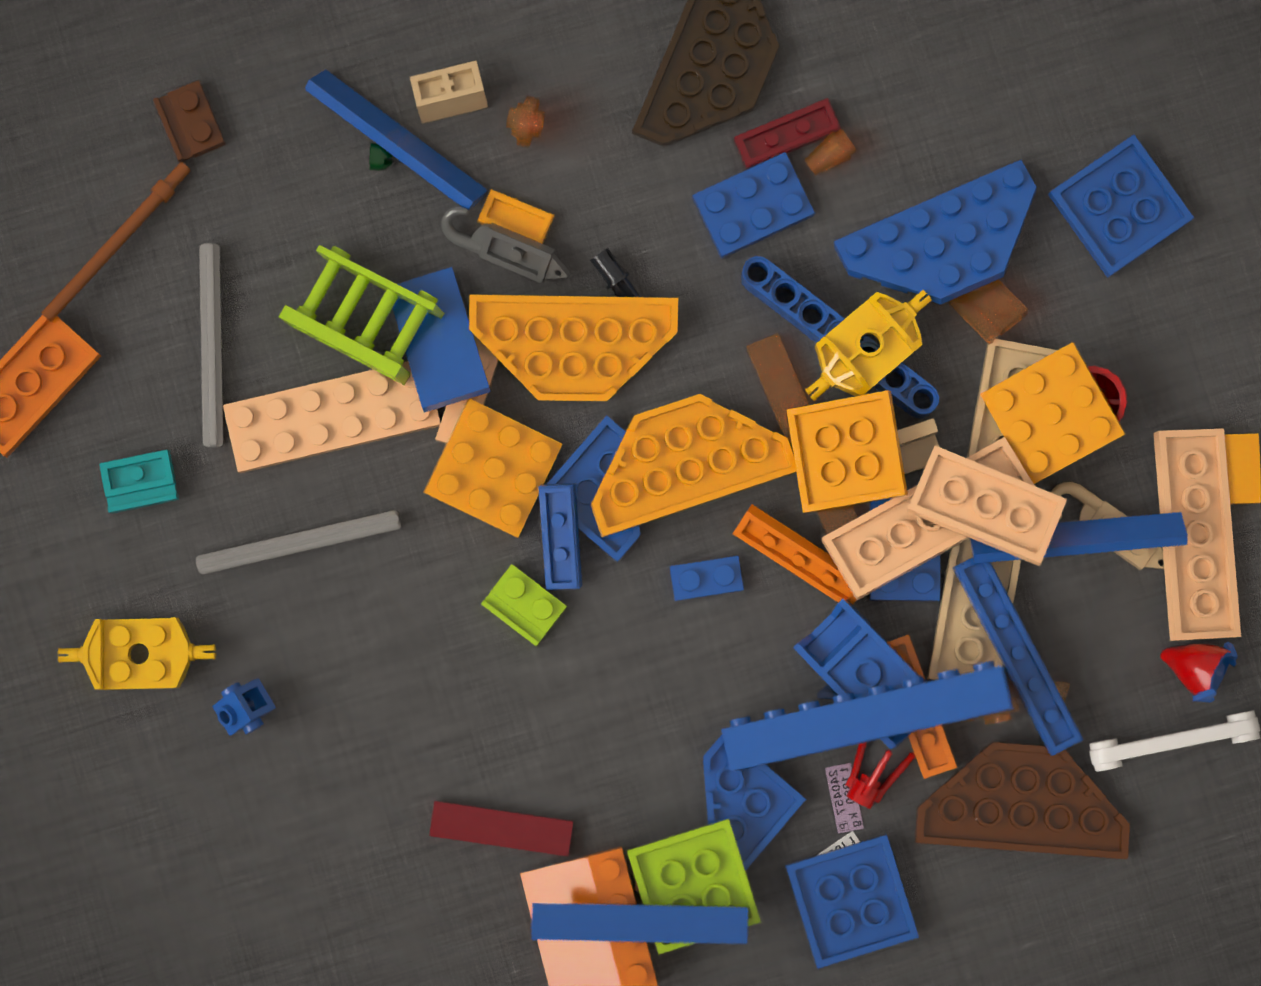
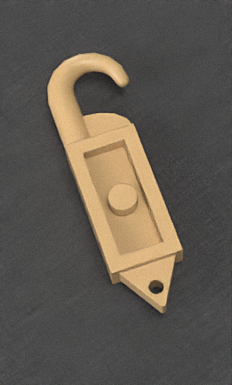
[1051,482,1164,570]

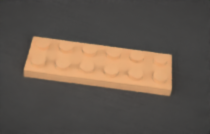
[223,361,441,473]
[1153,429,1241,641]
[821,437,1035,600]

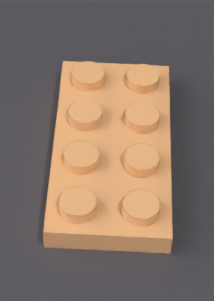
[907,446,1067,566]

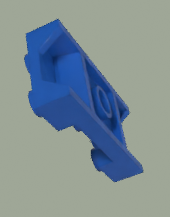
[793,598,927,750]

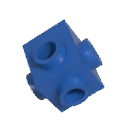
[212,678,276,736]

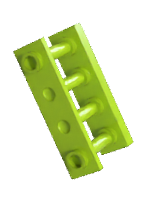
[279,245,445,385]

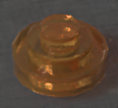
[506,95,545,148]

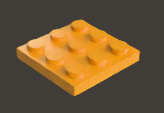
[980,342,1126,484]
[787,390,908,513]
[423,399,563,538]

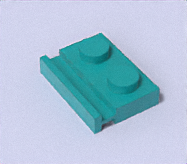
[99,449,179,514]

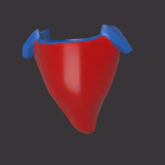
[1160,642,1237,703]

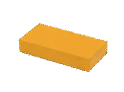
[478,189,555,244]
[1224,433,1261,504]

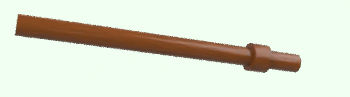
[41,162,191,322]

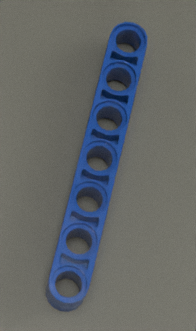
[741,256,939,418]

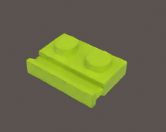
[481,564,567,647]

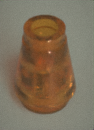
[804,128,857,176]

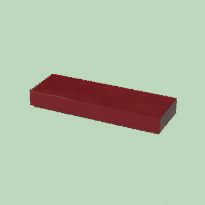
[733,98,842,170]

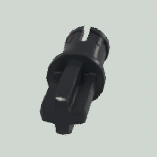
[590,248,640,297]

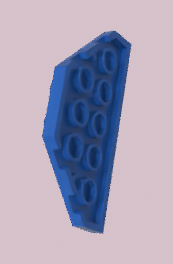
[834,160,1036,304]

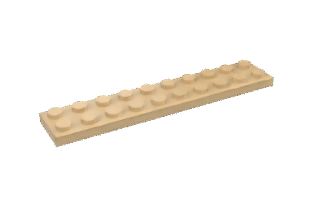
[927,338,1057,680]

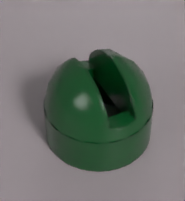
[369,143,393,171]

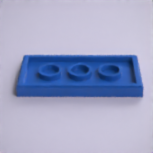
[393,267,491,413]

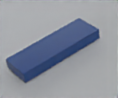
[538,483,582,590]

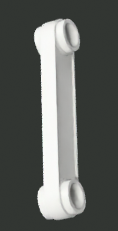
[1089,710,1260,771]

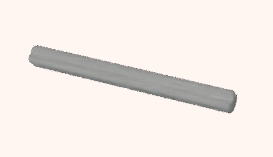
[199,243,224,448]
[196,510,401,574]

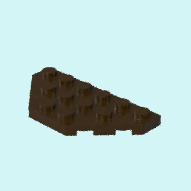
[632,0,780,147]

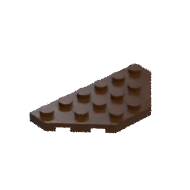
[915,742,1130,859]

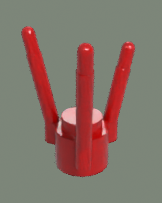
[845,742,916,810]

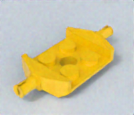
[805,290,932,401]
[58,617,216,690]

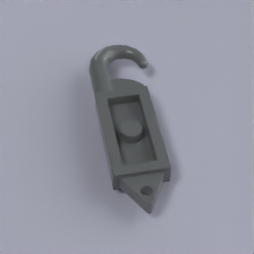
[441,207,570,284]

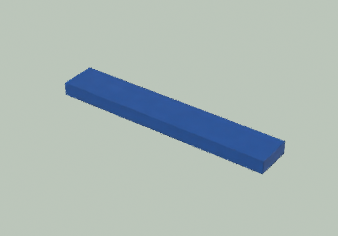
[304,70,488,210]
[970,512,1188,564]
[953,557,1084,756]
[531,903,748,944]

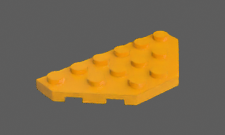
[469,294,678,401]
[590,394,796,537]

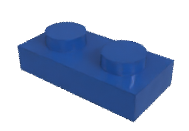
[669,556,744,601]

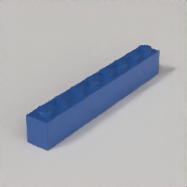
[721,661,1014,771]

